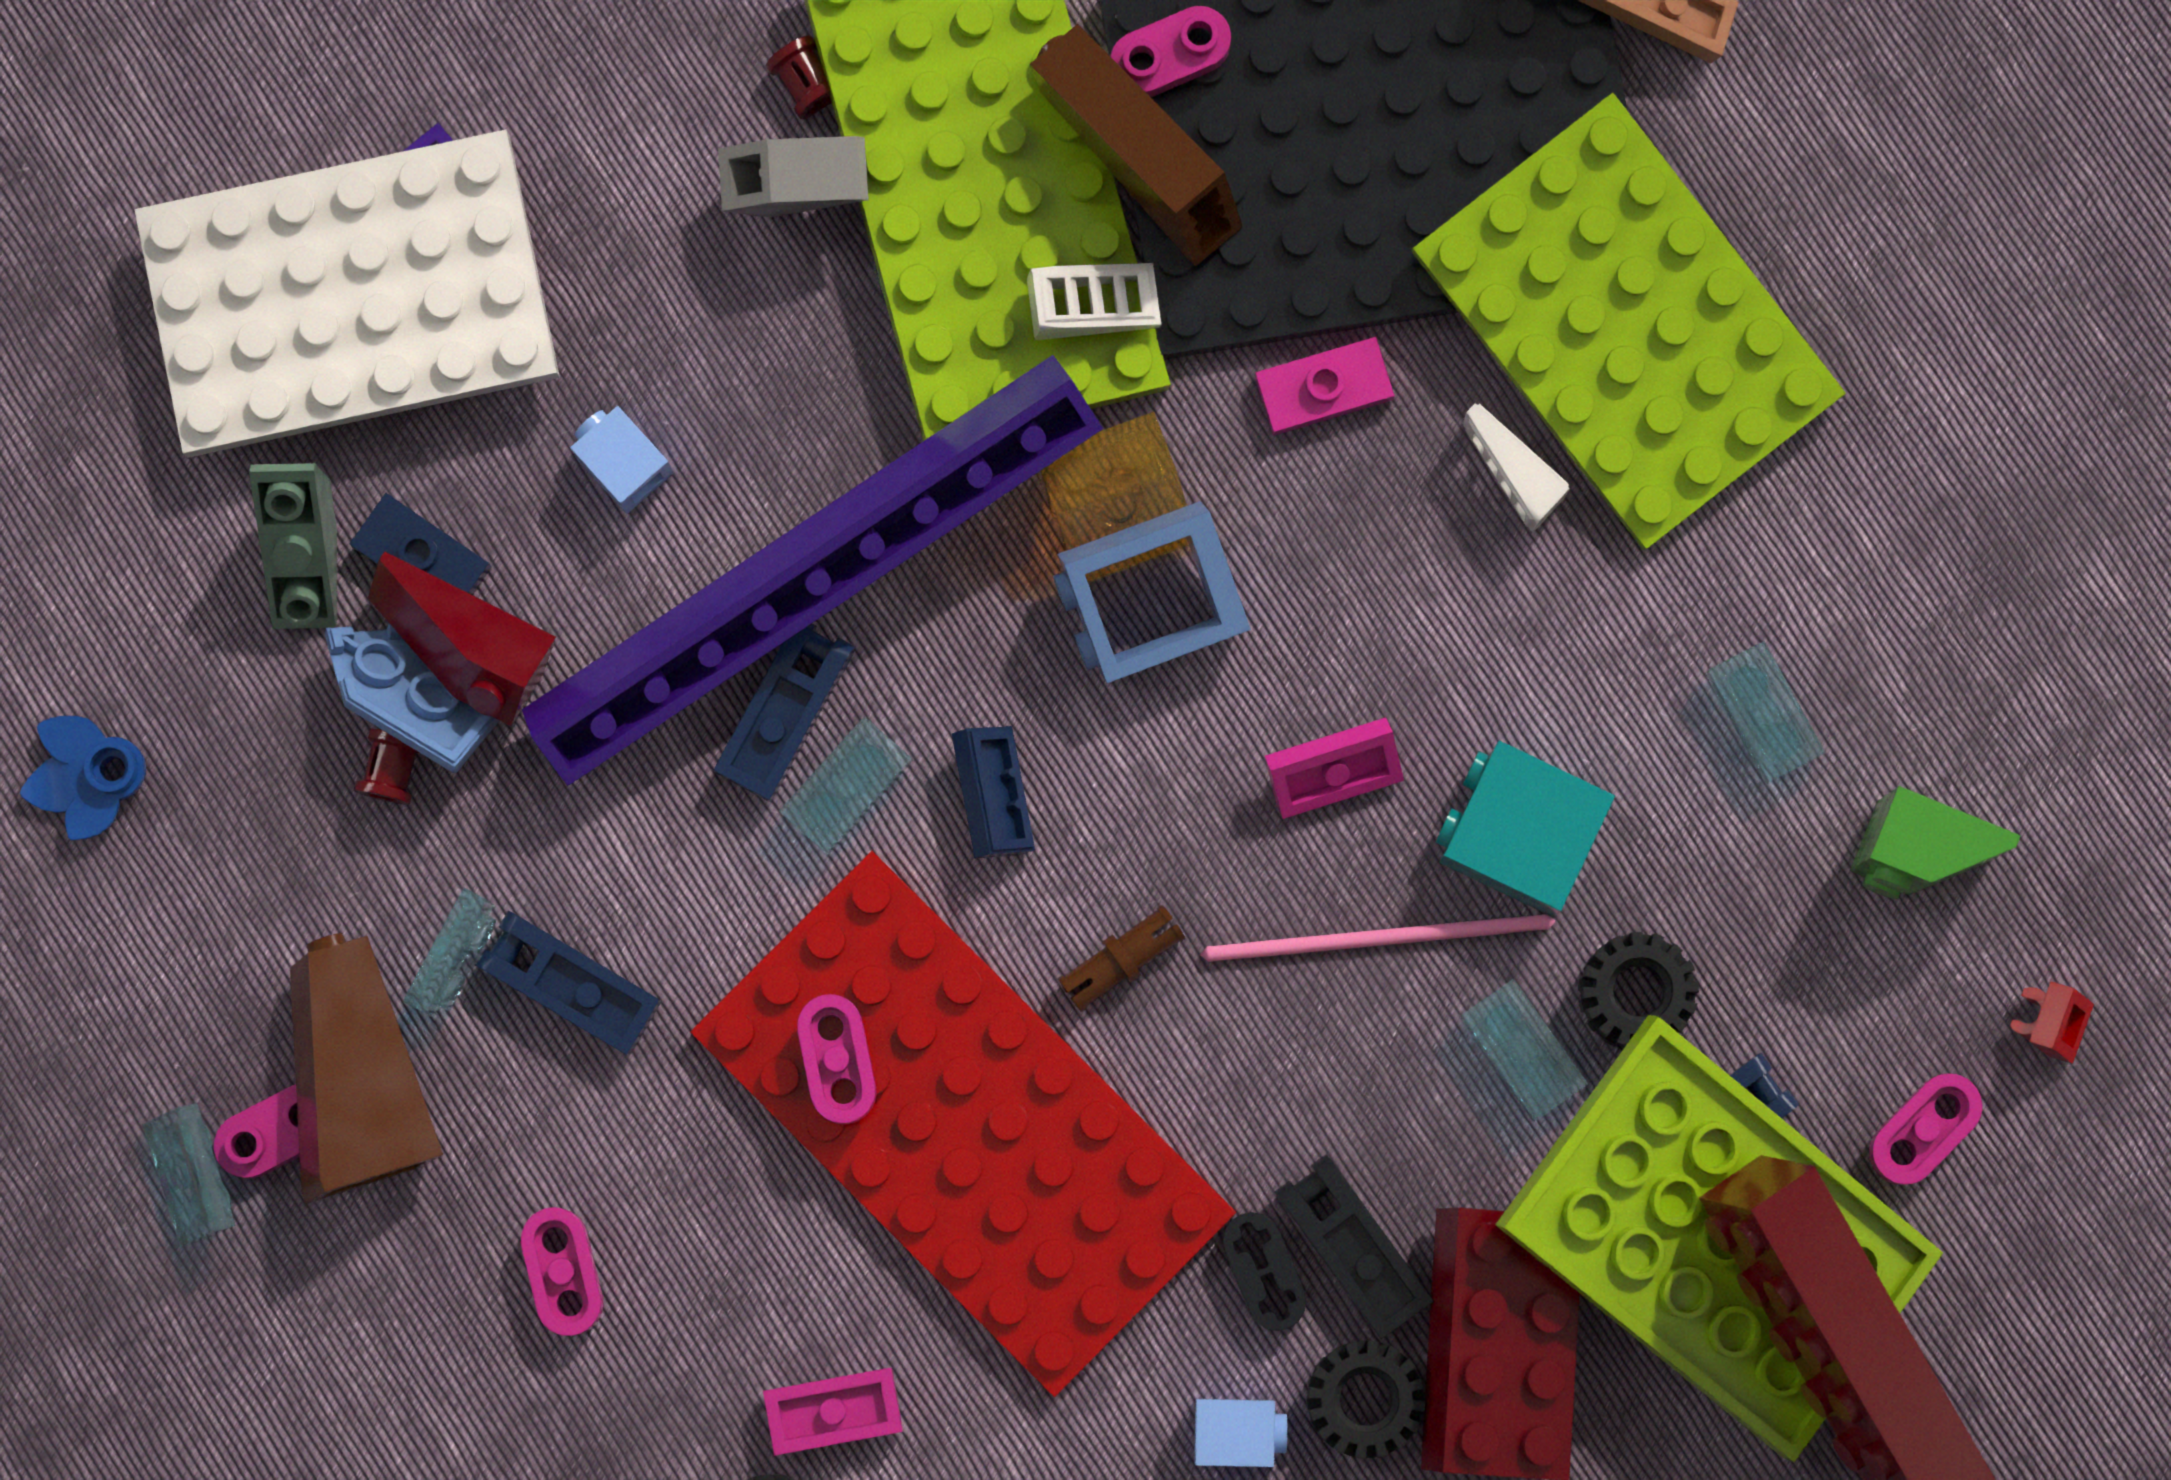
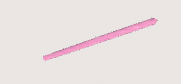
[1200,914,1555,962]

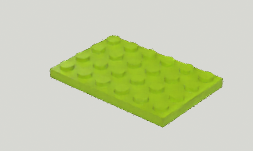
[1411,93,1846,550]
[1495,1015,1943,1462]

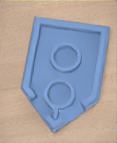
[325,624,500,773]

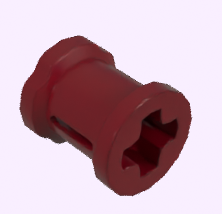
[766,35,832,119]
[354,728,420,805]

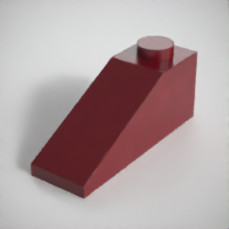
[368,551,556,726]

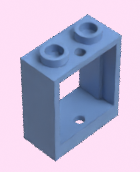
[1053,501,1251,683]

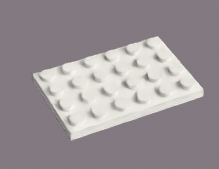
[134,130,560,458]

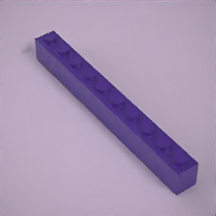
[522,355,1103,786]

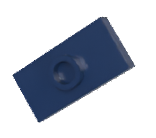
[349,493,492,595]
[951,726,1035,859]

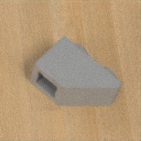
[718,136,868,218]

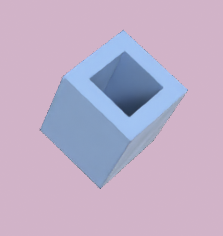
[570,406,674,514]
[1194,1399,1287,1467]

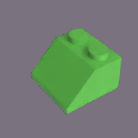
[1850,786,2021,899]

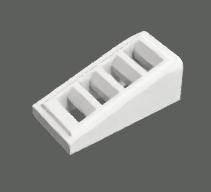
[1027,263,1161,340]
[1462,403,1570,532]

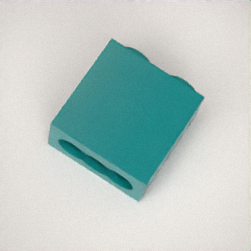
[1435,740,1616,918]

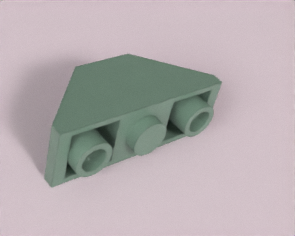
[249,463,337,629]

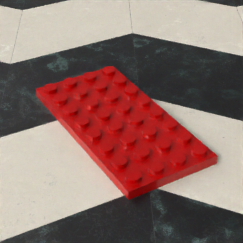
[690,851,1237,1397]

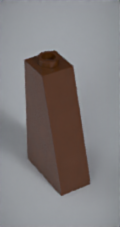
[1030,24,1243,267]
[290,933,443,1204]

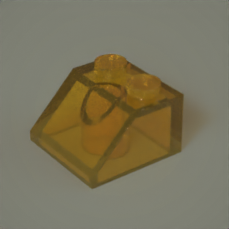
[1037,412,1189,583]

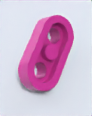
[1111,6,1231,97]
[797,994,877,1124]
[1869,1073,1982,1185]
[214,1084,300,1178]
[521,1207,604,1336]

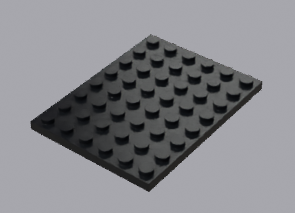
[1099,0,1627,360]

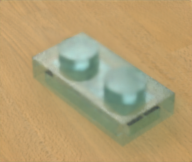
[1705,641,1826,785]
[779,716,913,856]
[402,888,496,1018]
[1459,978,1588,1122]
[142,1103,236,1247]

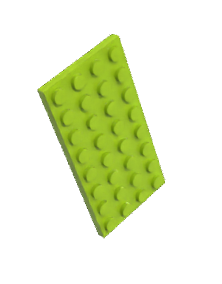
[804,0,1171,441]

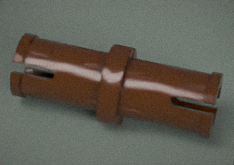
[1057,905,1186,1012]

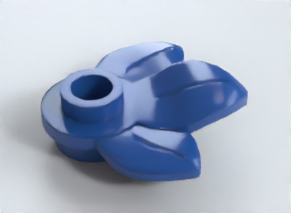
[20,716,146,841]

